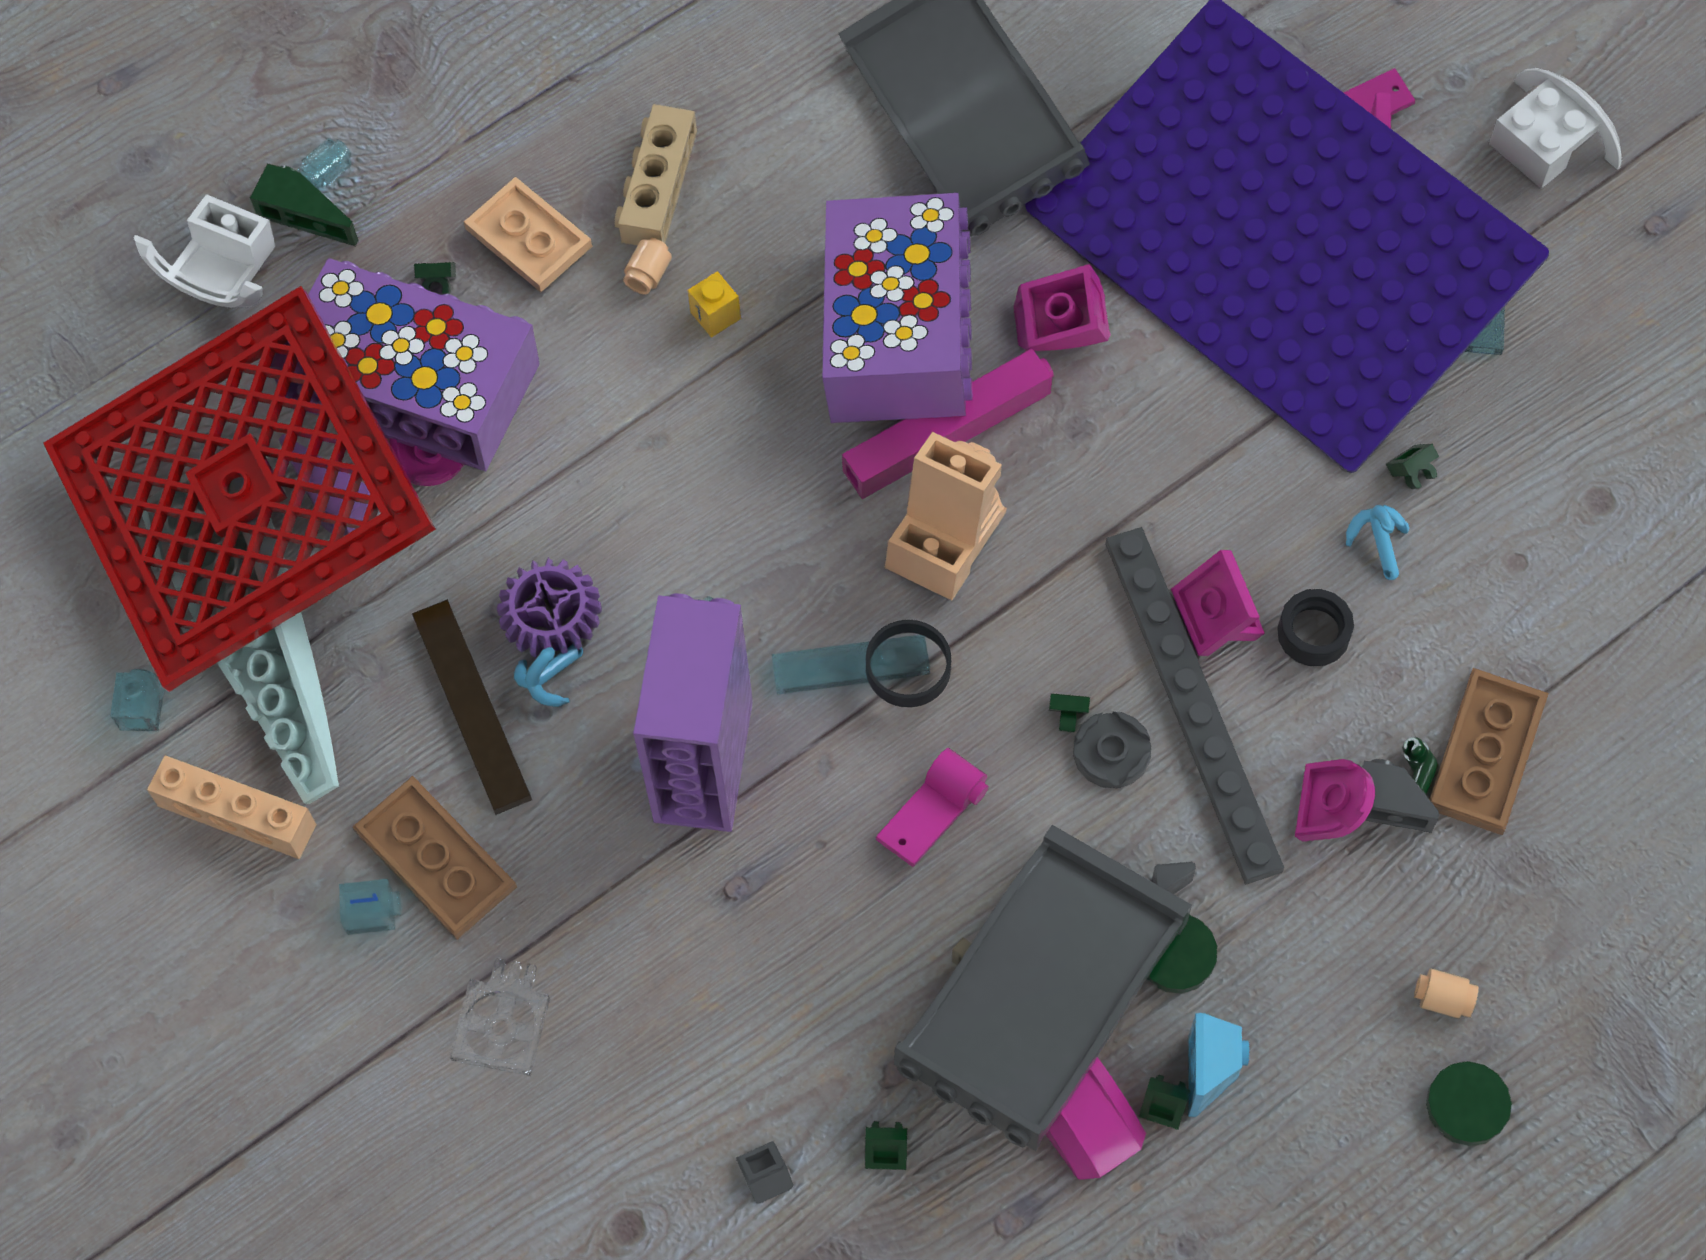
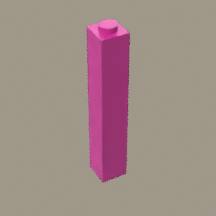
[842,349,1054,499]

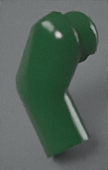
[1402,737,1438,795]

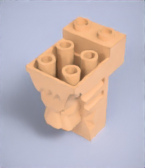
[885,432,1007,601]

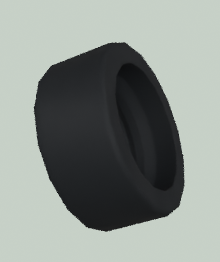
[1277,589,1354,666]

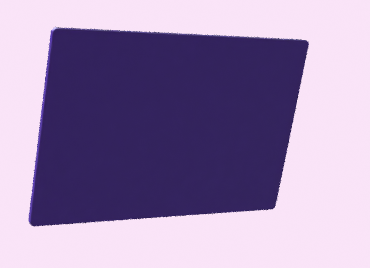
[1025,0,1549,473]

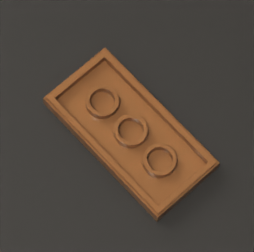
[1429,668,1549,835]
[353,776,517,940]

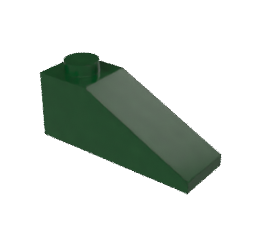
[250,163,359,246]

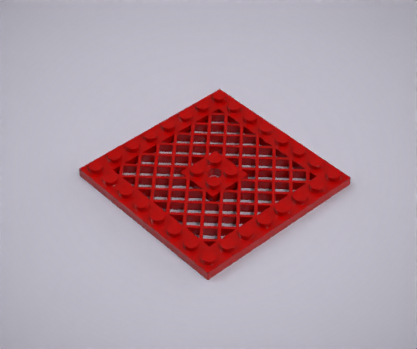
[43,286,436,692]

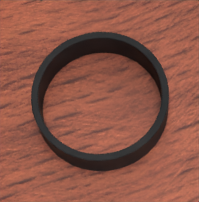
[865,620,951,707]

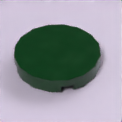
[1147,915,1218,994]
[1426,1061,1512,1146]

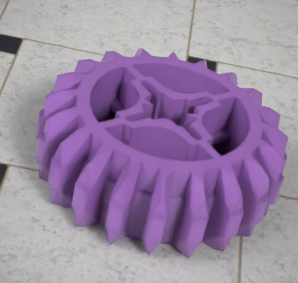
[497,557,602,659]

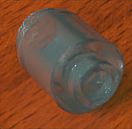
[298,138,352,189]

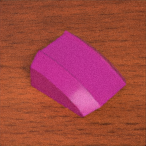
[1013,264,1111,351]
[1045,1057,1146,1180]

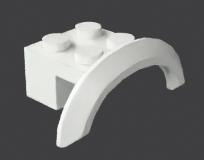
[1489,68,1622,189]
[134,194,275,308]

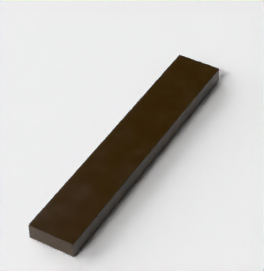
[412,599,532,815]

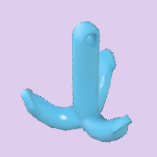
[1346,505,1409,580]
[514,644,583,707]

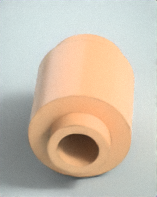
[623,238,672,294]
[1414,968,1478,1019]

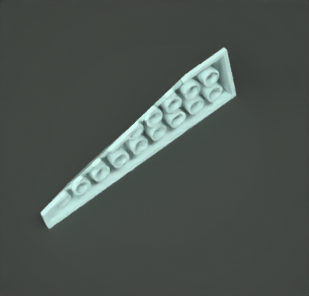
[142,449,339,804]

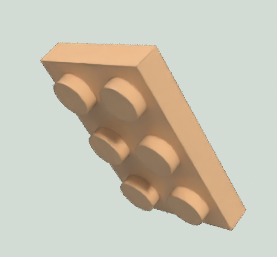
[464,177,592,292]

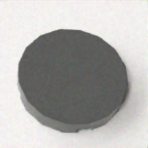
[1073,711,1151,789]

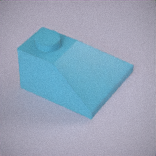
[1188,1013,1249,1117]

